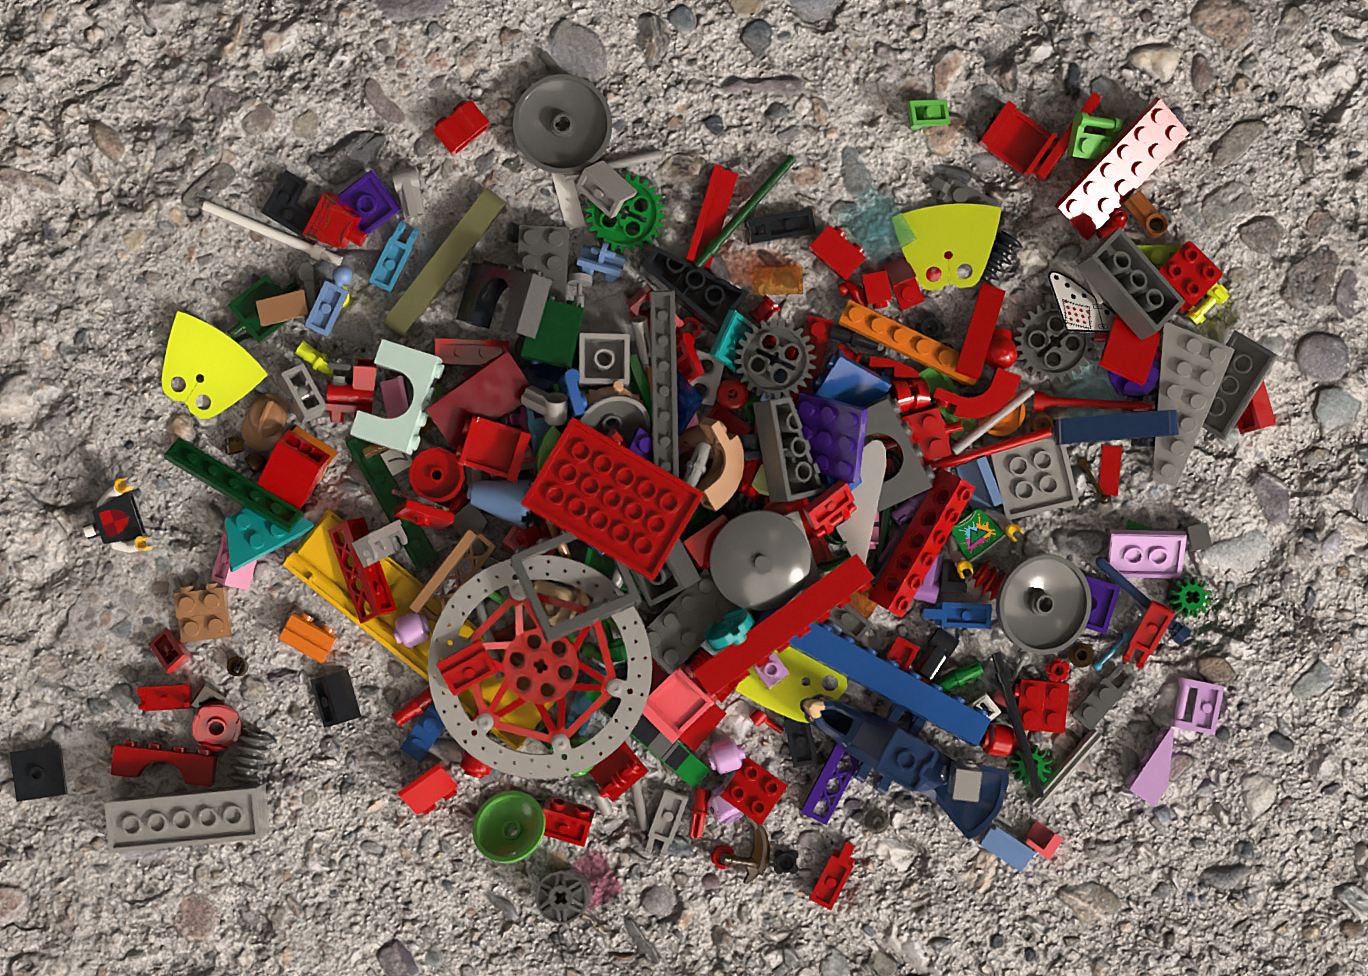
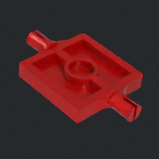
[882,406,963,463]

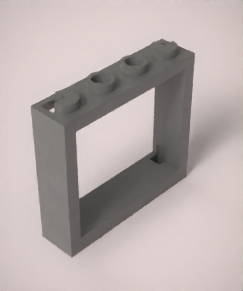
[510,530,641,643]

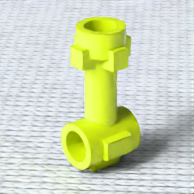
[1186,283,1230,325]

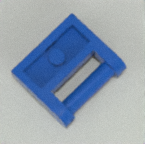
[558,369,587,419]

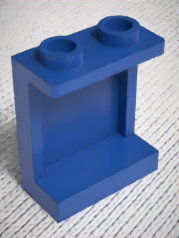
[812,349,891,407]

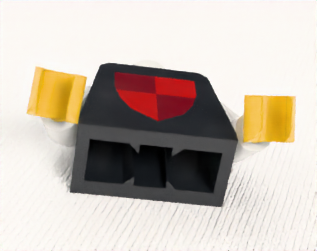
[83,476,153,553]

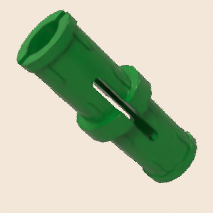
[933,660,984,693]

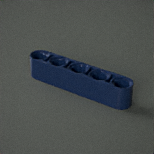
[1053,410,1179,445]

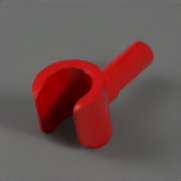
[750,710,784,734]

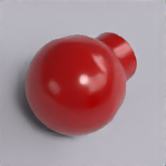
[985,329,1018,370]

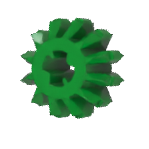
[1169,576,1212,618]
[1009,744,1052,786]

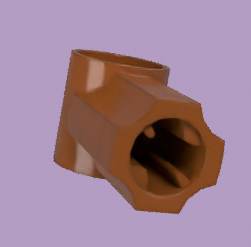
[1123,190,1168,239]

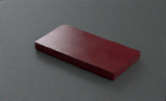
[424,350,531,450]

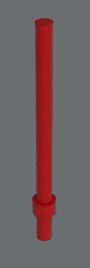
[924,427,1052,474]

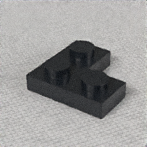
[261,170,312,239]

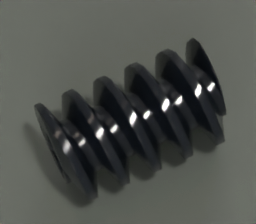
[970,231,1023,286]

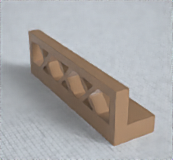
[410,527,498,623]

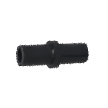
[829,324,879,350]

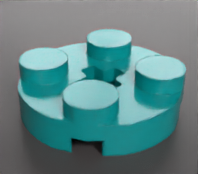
[705,608,754,651]

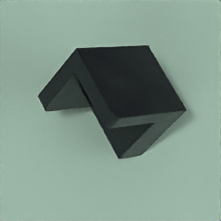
[939,561,967,593]

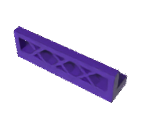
[800,743,860,825]

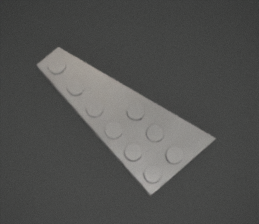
[1152,322,1235,487]

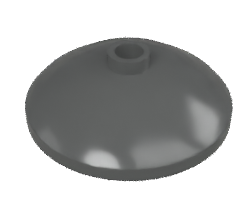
[579,394,651,444]

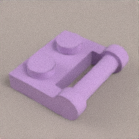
[1169,677,1224,735]

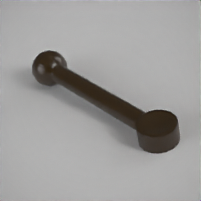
[1077,458,1109,504]

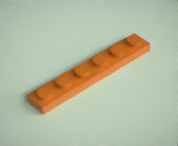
[838,299,977,388]

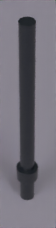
[991,652,1044,799]

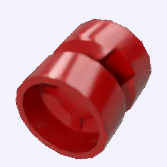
[885,378,930,412]

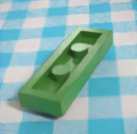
[919,367,977,439]

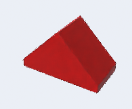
[148,627,193,674]

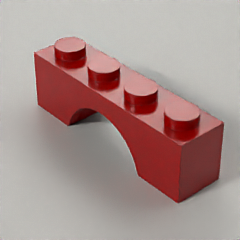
[111,740,218,787]

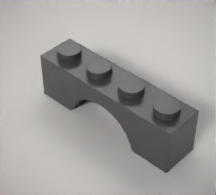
[449,502,535,597]

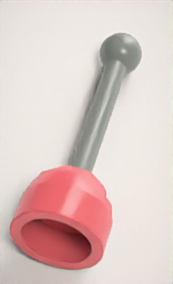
[992,651,1029,709]

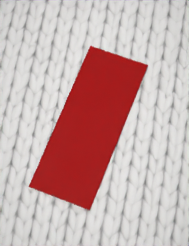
[1099,445,1122,496]

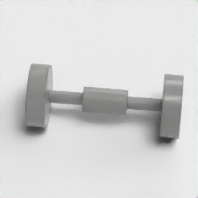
[567,273,593,333]

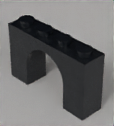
[456,260,552,339]

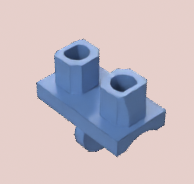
[577,241,626,283]

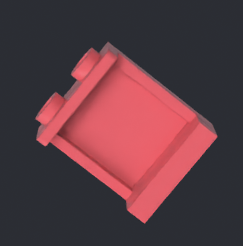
[642,662,718,744]

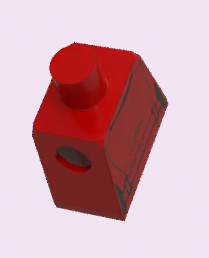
[303,192,367,248]

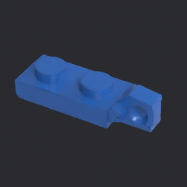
[921,602,992,629]
[400,703,446,763]

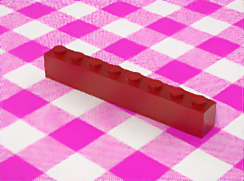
[692,553,875,698]

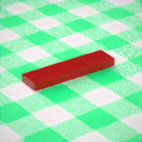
[1036,92,1101,182]
[954,283,1006,380]

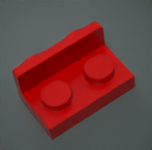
[543,796,595,847]

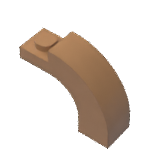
[696,417,744,511]

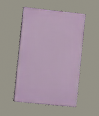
[1106,530,1187,579]

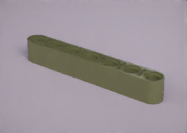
[383,188,507,338]

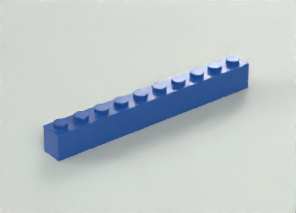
[755,603,991,747]

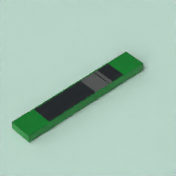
[581,678,710,789]

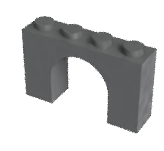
[861,393,935,512]

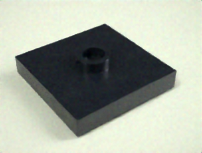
[10,745,68,802]

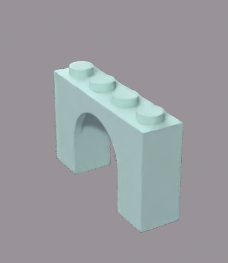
[350,339,444,455]

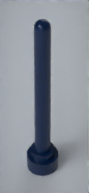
[1095,557,1191,645]

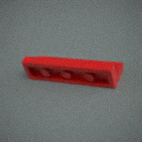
[686,164,739,269]
[327,517,397,624]

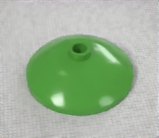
[472,790,545,863]

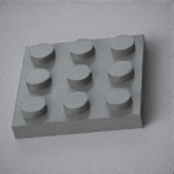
[990,433,1079,520]

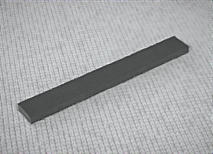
[649,290,679,478]

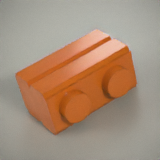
[278,611,339,664]

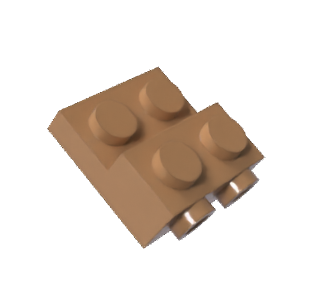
[174,583,232,643]

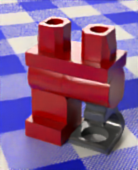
[326,357,377,423]

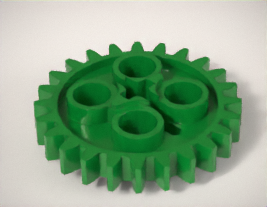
[585,173,666,254]

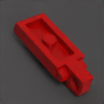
[809,840,855,910]

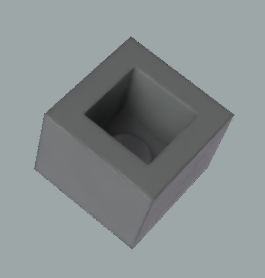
[1183,523,1212,551]

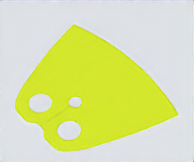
[892,204,1002,290]
[162,311,268,419]
[735,620,847,723]

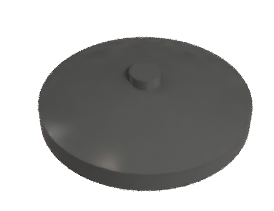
[513,74,613,175]
[709,510,811,611]
[996,554,1091,654]

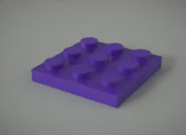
[798,392,868,484]

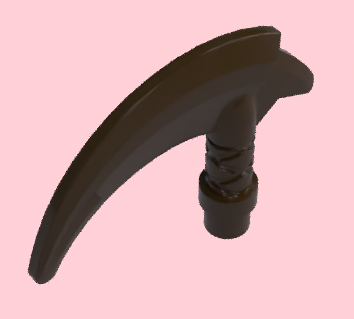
[720,814,770,884]

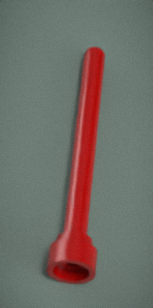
[1034,391,1155,412]

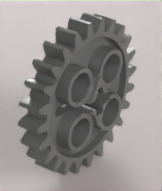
[1013,302,1095,383]
[735,318,817,400]

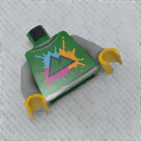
[947,507,1024,579]

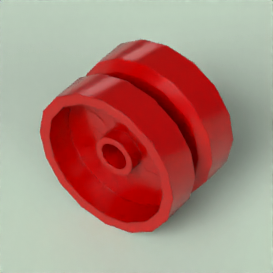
[409,448,466,503]

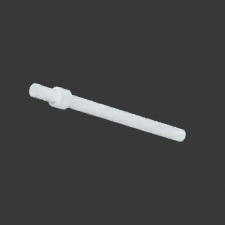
[202,201,343,266]

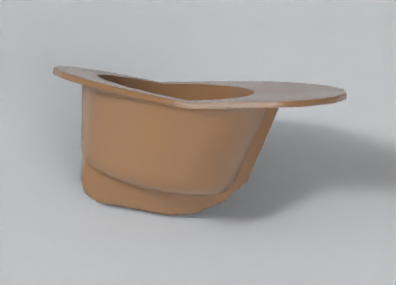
[241,393,289,452]

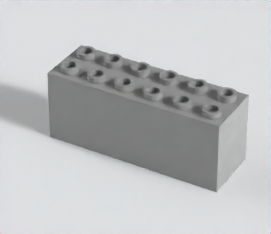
[104,783,270,854]

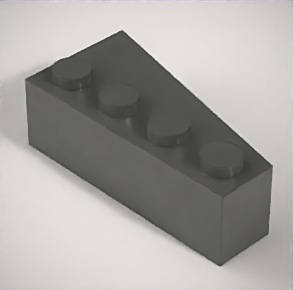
[753,397,827,502]

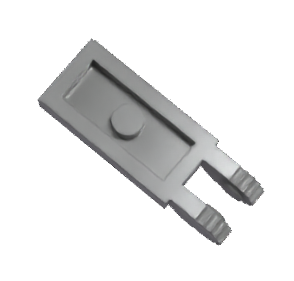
[643,788,689,862]

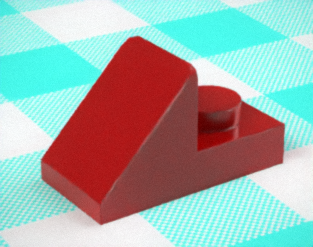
[882,256,925,311]

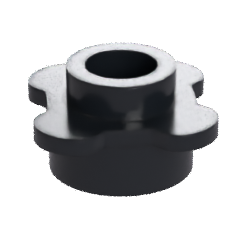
[915,313,945,340]
[774,849,799,874]

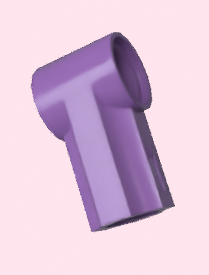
[913,555,944,604]

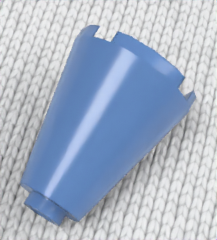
[467,479,535,529]

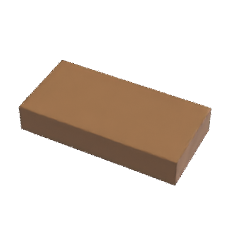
[256,290,310,326]

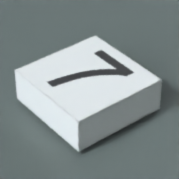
[381,449,413,476]

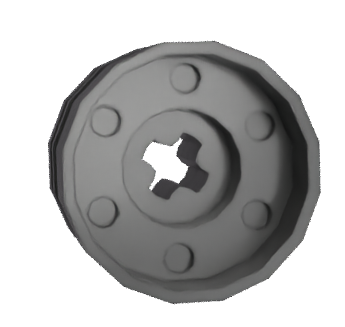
[535,867,593,924]

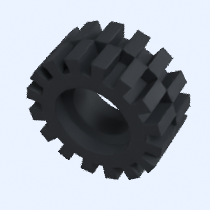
[713,491,760,520]

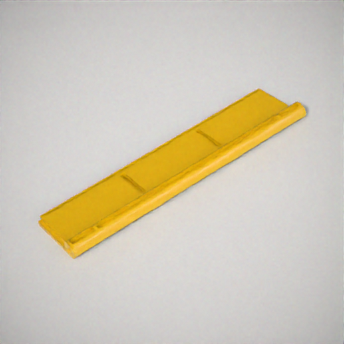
[282,509,556,751]

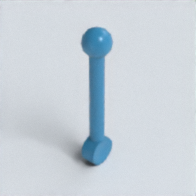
[1093,631,1132,671]

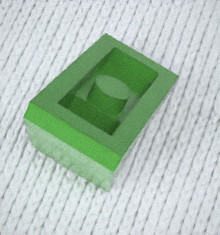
[907,99,950,131]

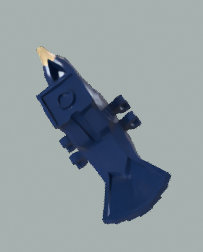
[804,694,1009,841]

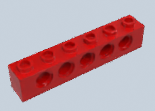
[868,468,976,618]

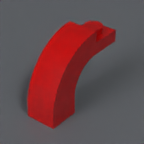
[932,367,1021,419]

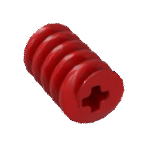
[967,560,1006,601]

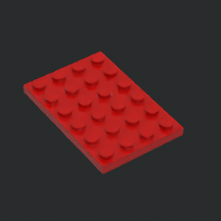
[521,417,704,582]

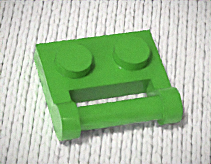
[1067,111,1123,160]

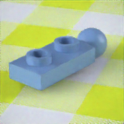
[304,265,352,337]

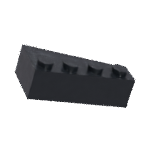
[639,247,749,334]

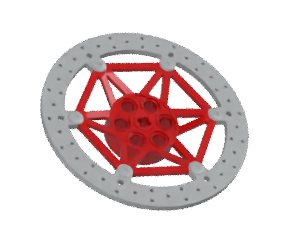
[428,555,652,779]

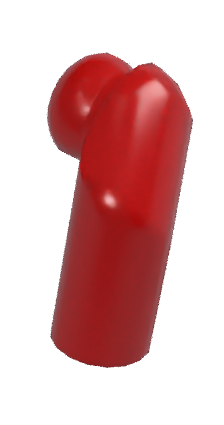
[1096,209,1127,241]
[837,280,868,308]

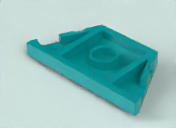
[224,508,314,573]

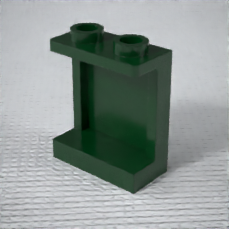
[521,295,586,369]

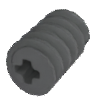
[227,728,272,783]

